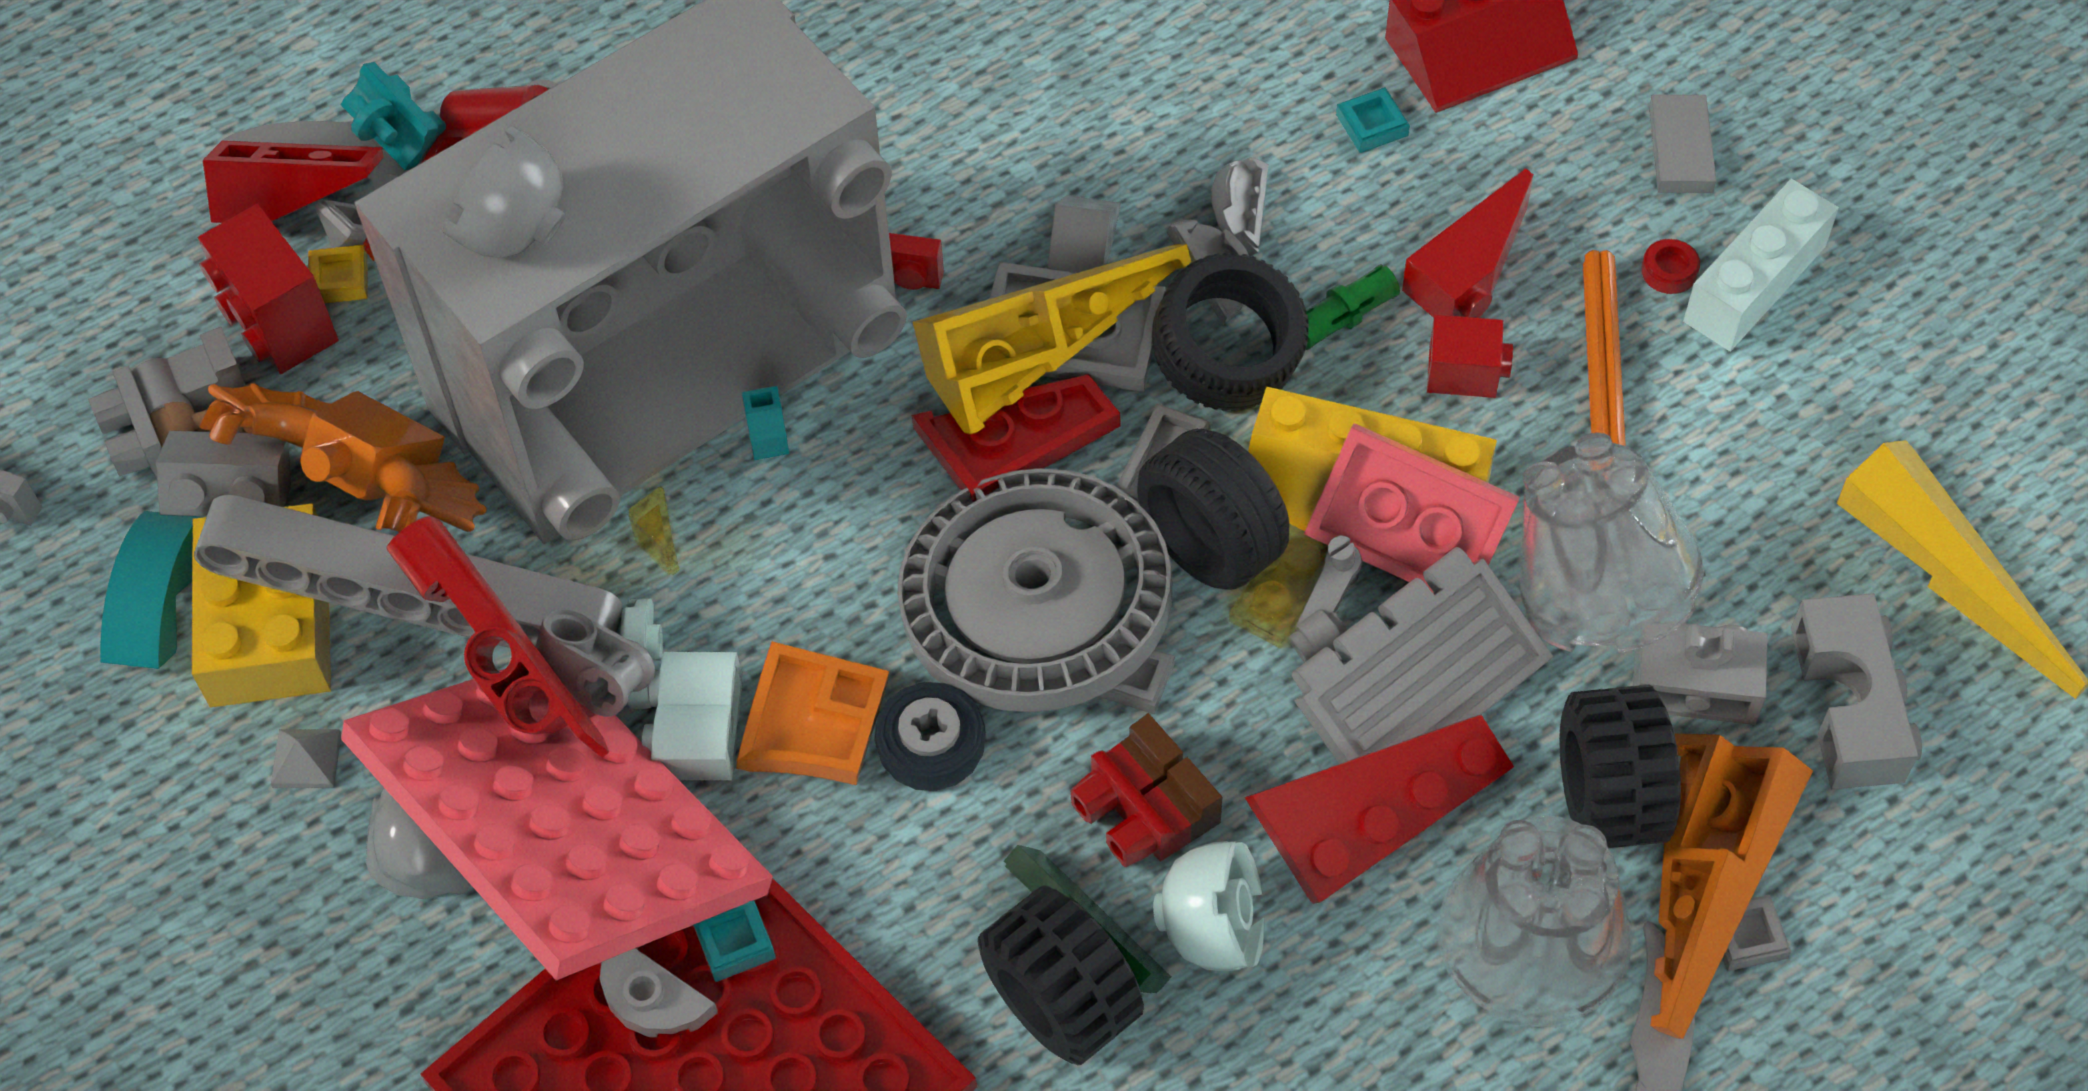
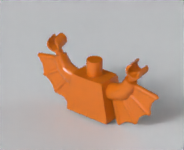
[199,383,487,532]

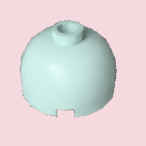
[1153,841,1264,971]

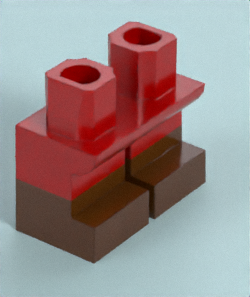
[1071,713,1223,867]

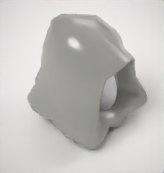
[366,788,471,899]

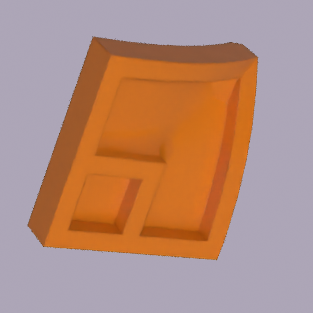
[736,641,889,785]

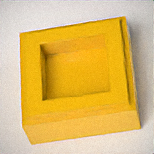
[308,245,368,303]

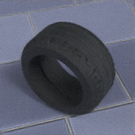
[1152,252,1309,411]
[1137,428,1290,590]

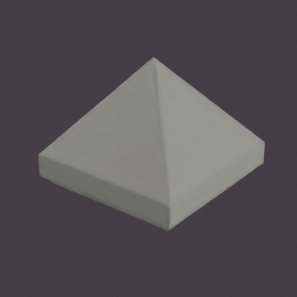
[315,199,367,248]
[271,729,342,788]

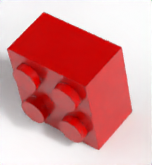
[197,203,339,375]

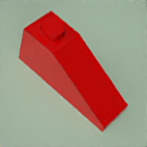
[203,140,384,223]
[1402,168,1534,318]

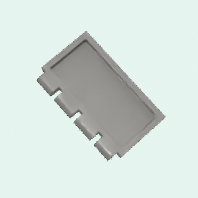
[1292,547,1554,764]

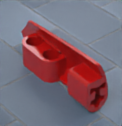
[387,516,609,758]

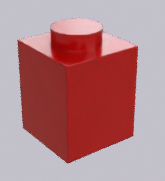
[1427,314,1513,398]

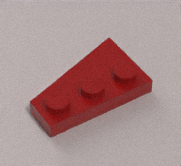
[911,374,1121,502]

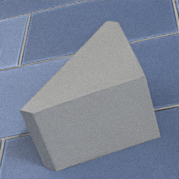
[1047,195,1121,273]

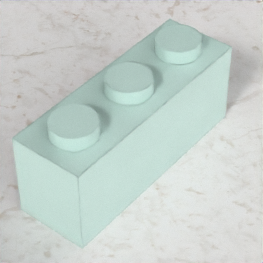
[1683,179,1839,352]

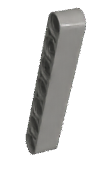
[194,495,623,648]

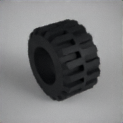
[1559,684,1681,850]
[977,885,1144,1066]

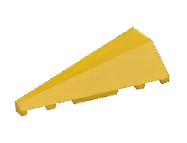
[913,244,1191,434]
[1836,440,2088,699]

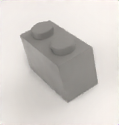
[156,431,291,516]

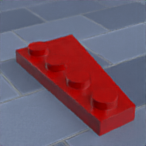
[1244,715,1514,904]

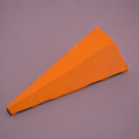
[1650,733,1813,1039]

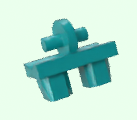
[340,62,446,170]

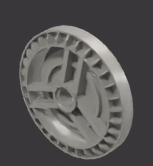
[897,468,1173,712]

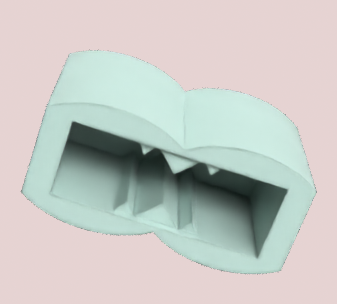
[642,652,742,780]

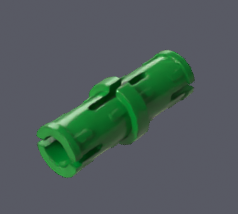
[1306,264,1400,350]

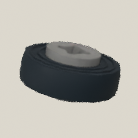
[875,682,986,791]

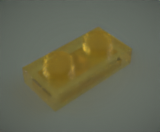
[1229,524,1328,649]

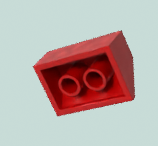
[1385,0,1578,113]

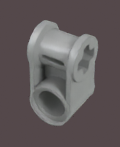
[535,608,655,717]

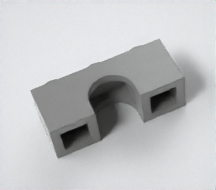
[1791,593,1922,790]

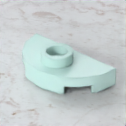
[621,598,663,709]

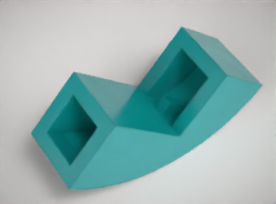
[100,511,202,669]

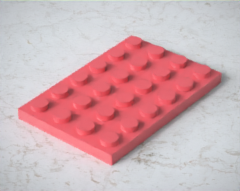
[341,669,773,980]

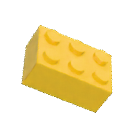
[192,503,331,708]

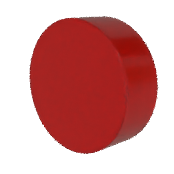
[1641,239,1700,294]

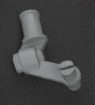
[1288,536,1362,663]

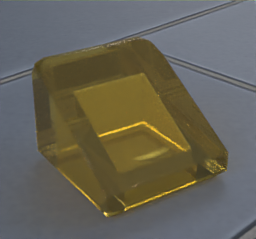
[628,486,680,575]

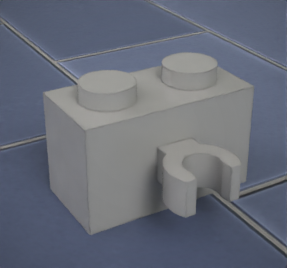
[1633,618,1768,725]

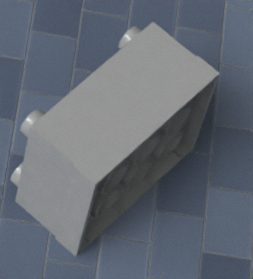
[354,0,907,544]

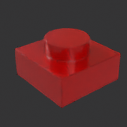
[889,233,944,290]

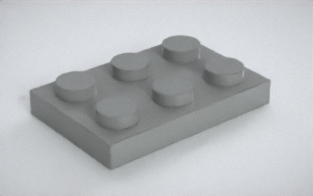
[989,261,1165,392]

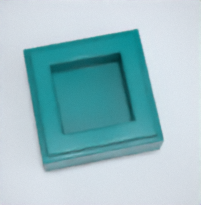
[1336,87,1410,153]
[693,900,776,982]

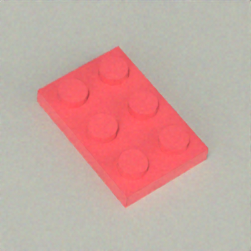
[1304,423,1520,593]

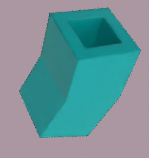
[741,386,790,460]

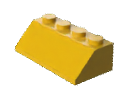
[1248,386,1497,534]

